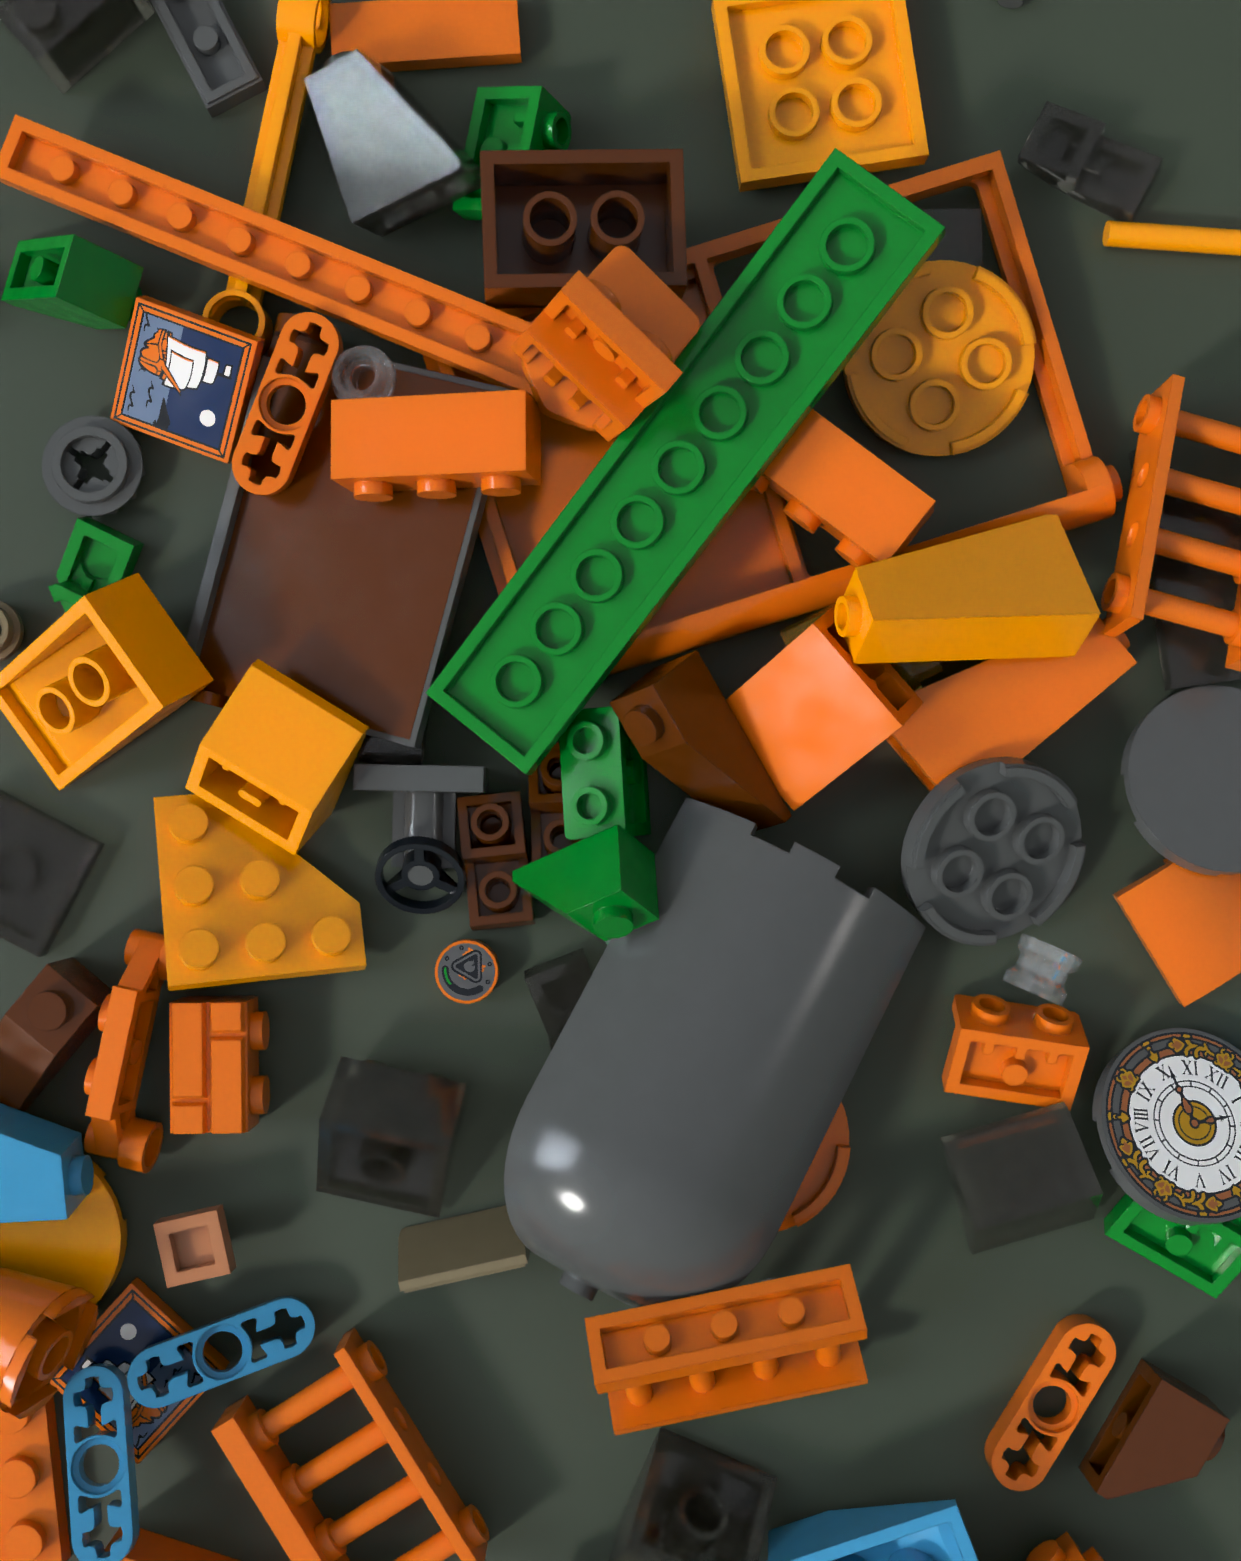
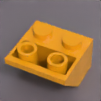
[185,659,369,855]

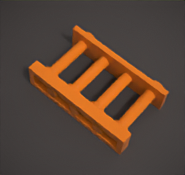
[1101,374,1241,672]
[584,1263,868,1436]
[211,1327,490,1561]

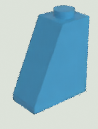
[0,1103,94,1223]

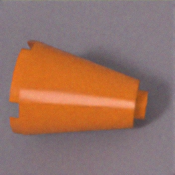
[0,1266,98,1419]

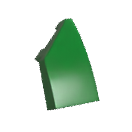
[48,517,144,612]

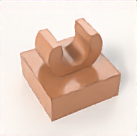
[153,1204,237,1288]

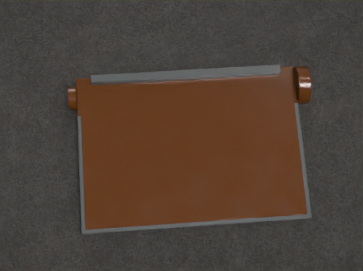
[186,313,511,749]

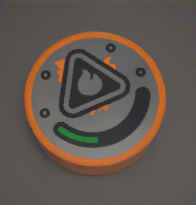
[435,938,500,1004]

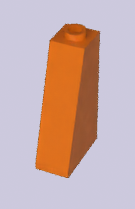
[886,617,1137,792]

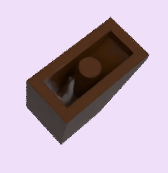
[1078,1358,1230,1500]

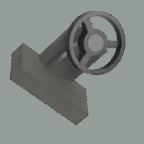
[353,764,489,914]

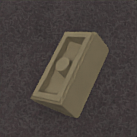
[398,1205,530,1293]

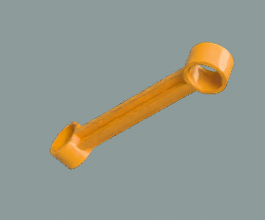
[202,0,331,355]

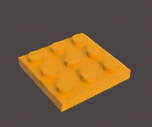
[711,0,929,192]

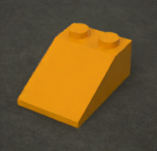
[0,573,214,791]

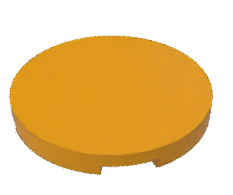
[843,260,1037,456]
[0,1161,127,1304]

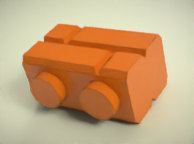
[169,995,270,1134]

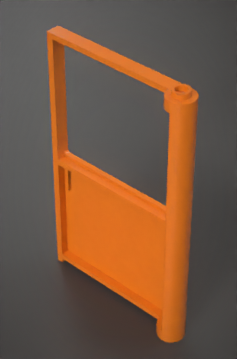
[422,150,1123,676]

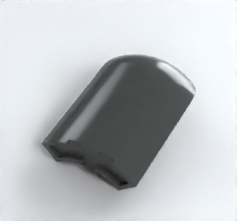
[504,797,926,1308]

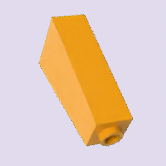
[834,514,1101,664]

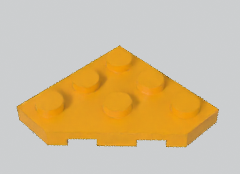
[153,794,367,991]

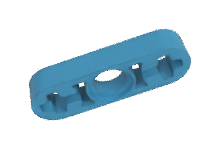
[127,1296,315,1408]
[63,1363,140,1561]

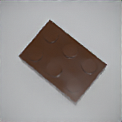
[480,149,687,309]

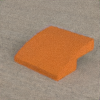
[1112,858,1241,1007]

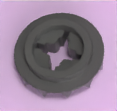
[41,415,147,518]

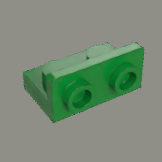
[452,86,572,220]
[559,706,651,840]
[1104,1193,1241,1298]

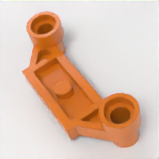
[84,928,167,1173]

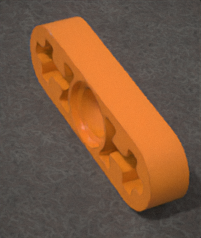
[232,312,343,496]
[984,1314,1116,1491]

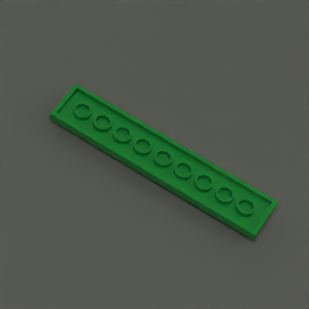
[426,148,946,775]

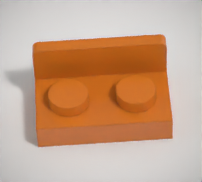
[942,994,1090,1111]

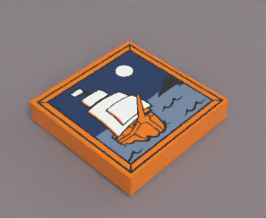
[110,295,265,464]
[49,1277,230,1464]

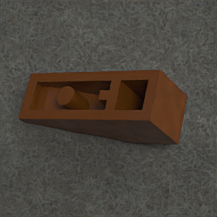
[609,650,792,831]
[0,957,112,1112]

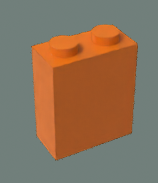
[726,605,924,811]

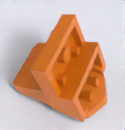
[510,245,700,442]

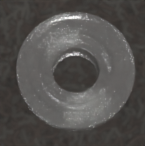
[332,345,397,399]

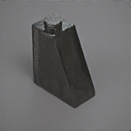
[303,49,481,237]

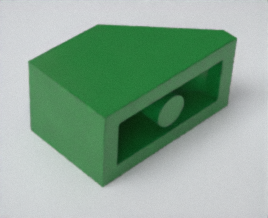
[1,234,144,329]
[512,824,659,941]

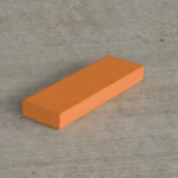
[328,0,522,76]

